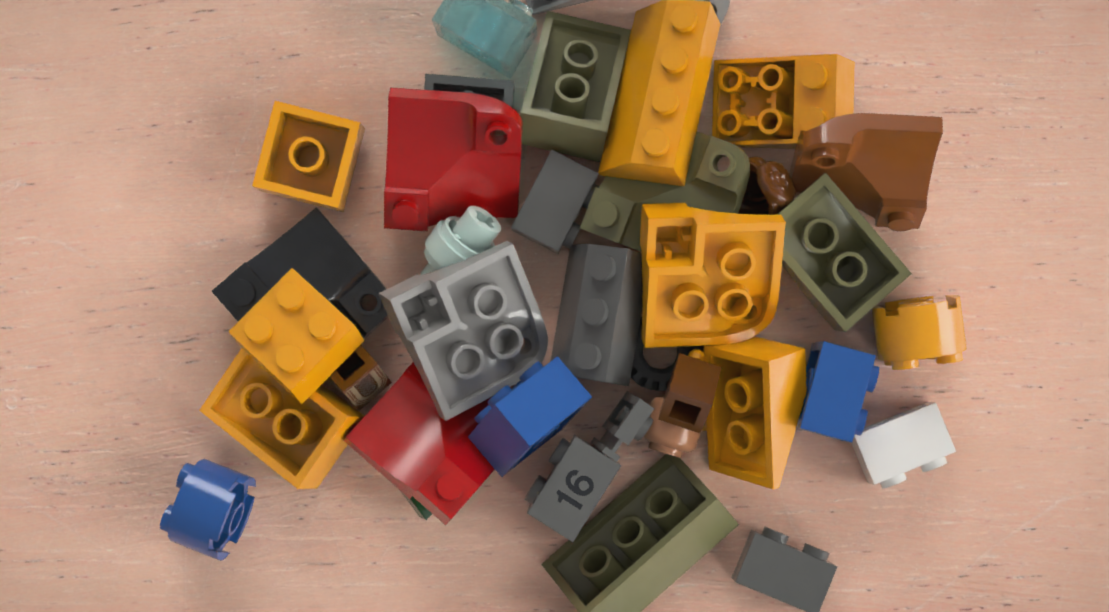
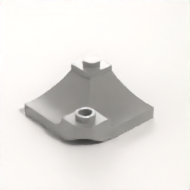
[378,241,548,421]

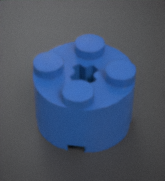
[160,459,256,561]

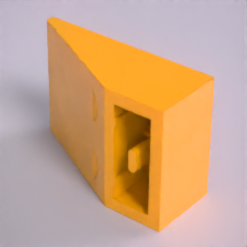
[712,54,855,149]

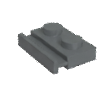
[591,391,654,462]

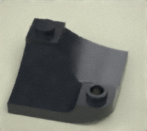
[212,207,388,339]

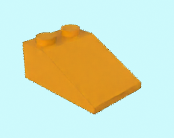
[703,336,807,490]
[199,348,364,489]

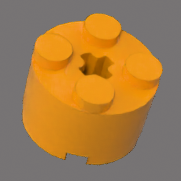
[872,295,967,370]

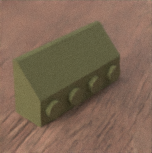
[541,454,739,612]

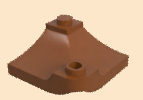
[789,113,943,232]

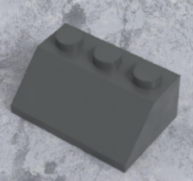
[551,244,643,386]

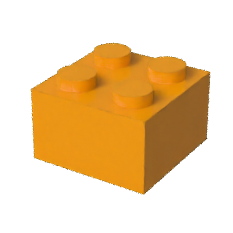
[252,101,365,212]
[228,268,365,404]

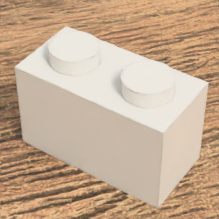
[852,402,956,489]

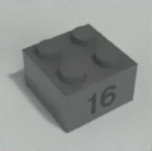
[525,435,621,542]

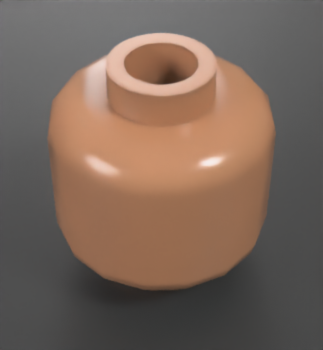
[643,397,700,458]

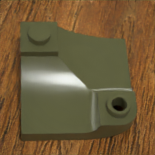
[580,132,750,252]

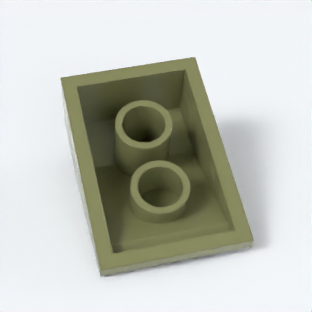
[520,11,631,162]
[777,173,912,332]

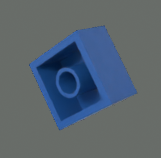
[796,341,879,443]
[468,356,592,477]

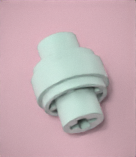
[420,206,501,275]

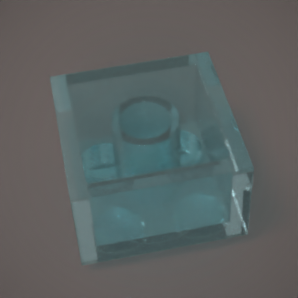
[432,0,537,79]

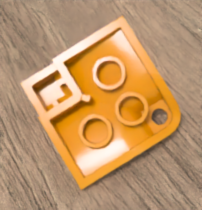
[640,203,786,348]

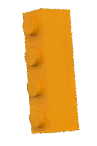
[598,0,720,186]

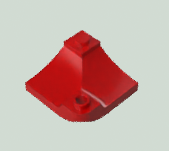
[384,87,523,232]
[344,362,495,525]

